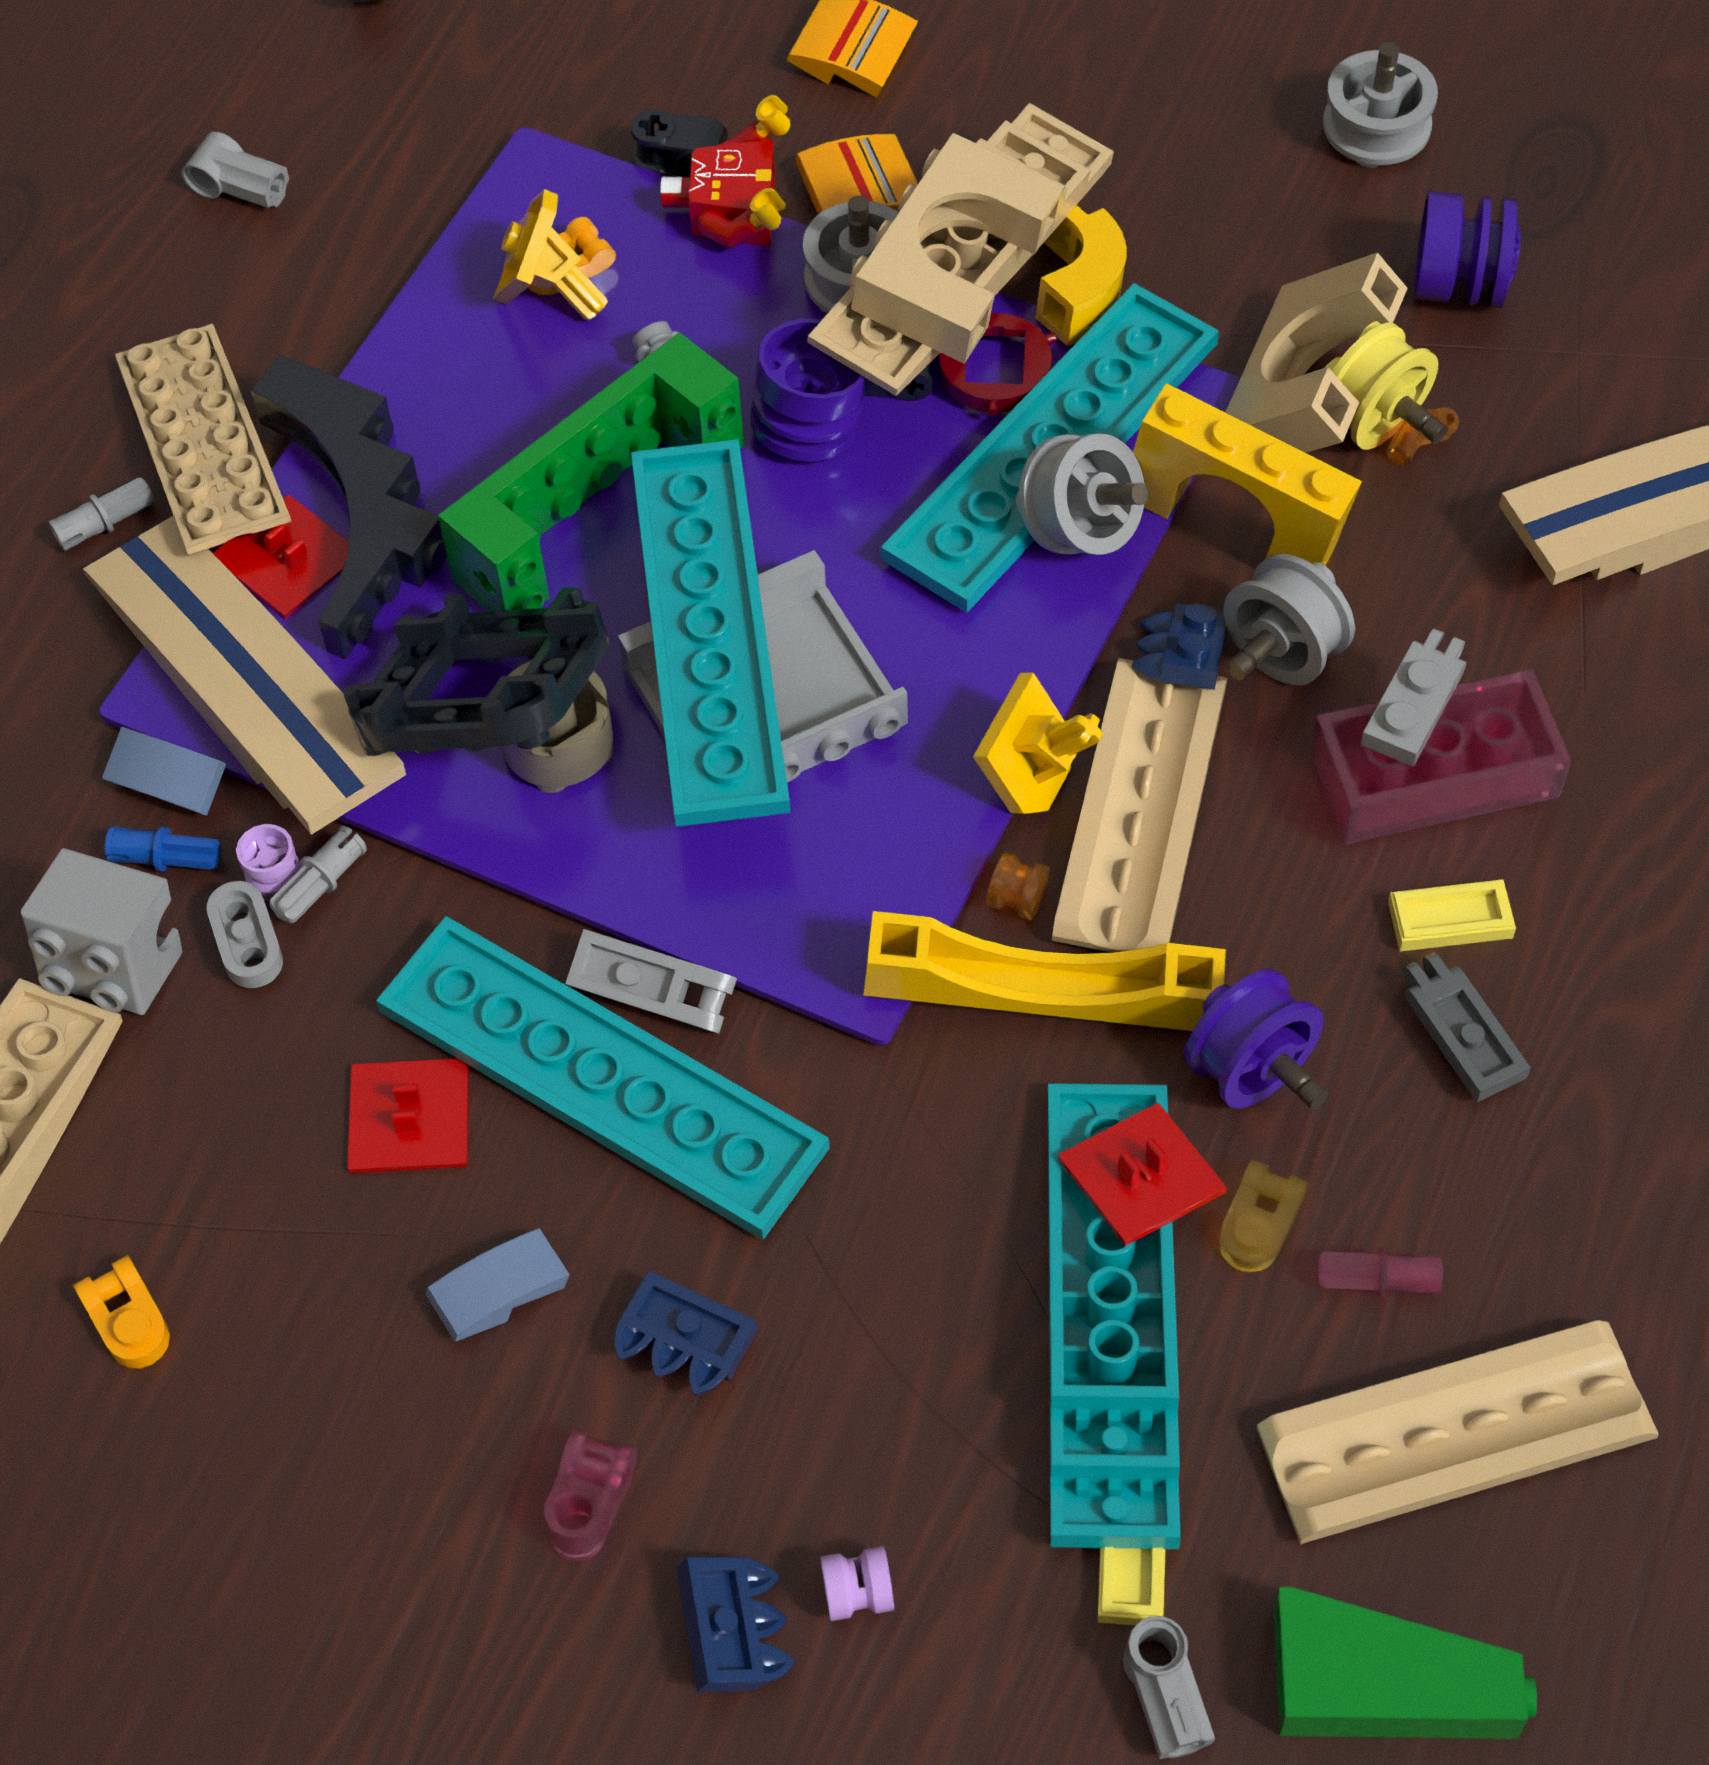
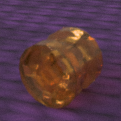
[986,852,1050,921]

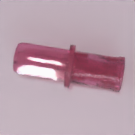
[1317,1248,1443,1297]

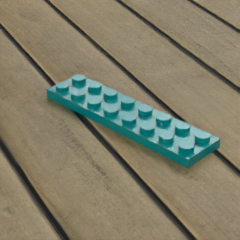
[881,283,1219,613]
[631,439,791,827]
[376,916,830,1240]

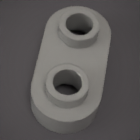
[207,881,283,988]

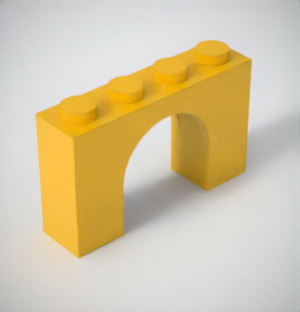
[1133,383,1362,565]

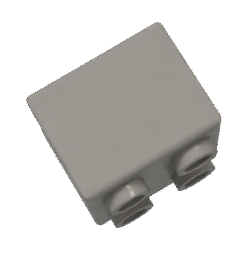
[21,848,183,1015]

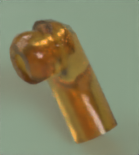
[1386,406,1459,466]

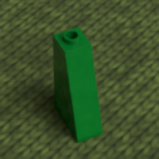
[1273,1587,1537,1739]

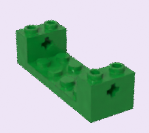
[438,332,744,612]

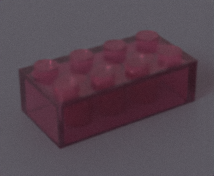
[1310,669,1571,845]

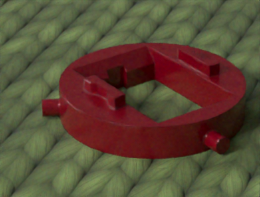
[940,313,1057,416]

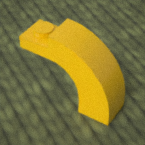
[1035,205,1127,346]

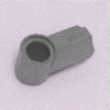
[182,132,289,208]
[1123,1616,1215,1759]

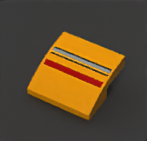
[787,0,918,98]
[795,134,918,214]

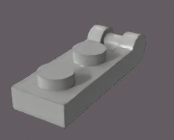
[565,929,737,1034]

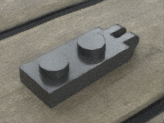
[1402,953,1531,1103]

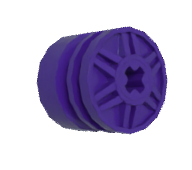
[1414,191,1521,308]
[750,318,867,462]

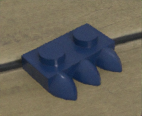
[1132,603,1226,690]
[614,1270,758,1396]
[676,1557,794,1692]

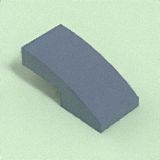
[102,727,227,816]
[425,1228,570,1342]

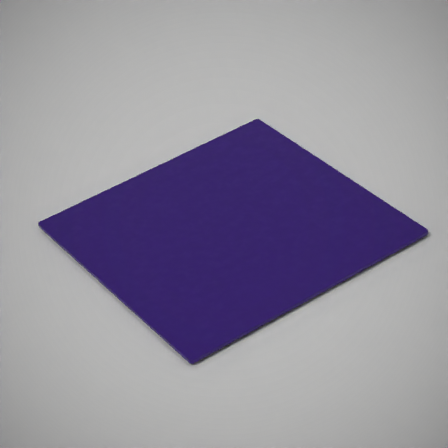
[100,127,1240,1046]

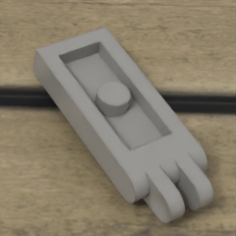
[1361,628,1467,767]

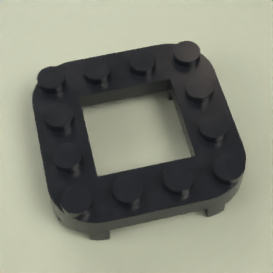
[344,587,609,756]

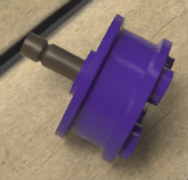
[1183,969,1328,1110]

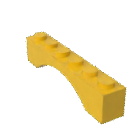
[863,911,1226,1031]

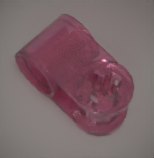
[544,1429,638,1561]

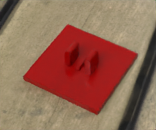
[213,494,349,619]
[348,1058,469,1174]
[1058,1102,1227,1247]

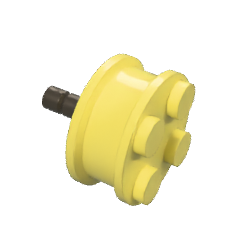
[1325,321,1448,450]

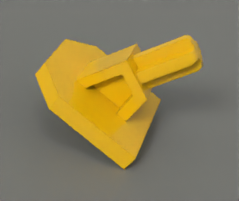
[493,189,607,320]
[973,673,1103,814]

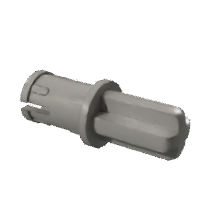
[48,478,154,552]
[269,826,367,923]

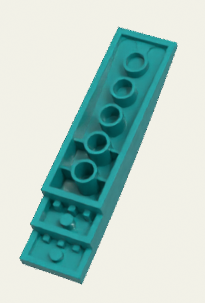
[1048,1084,1181,1549]

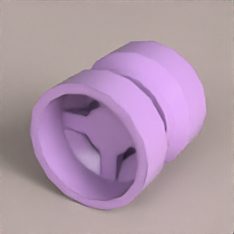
[236,824,299,901]
[820,1546,894,1621]

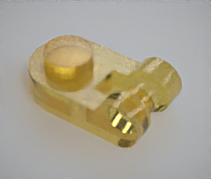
[1219,1159,1309,1272]

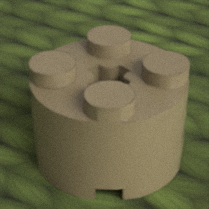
[502,661,614,793]

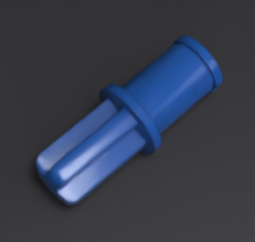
[105,826,221,872]

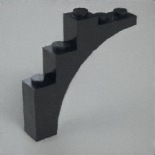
[251,354,447,660]

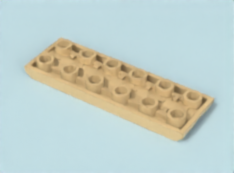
[115,324,291,555]
[1052,658,1228,953]
[1256,1320,1659,1544]

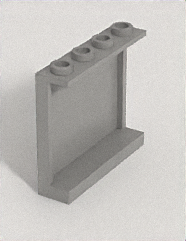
[618,550,908,782]

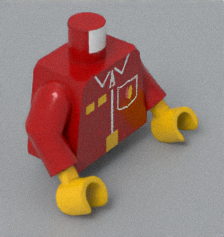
[661,95,790,248]

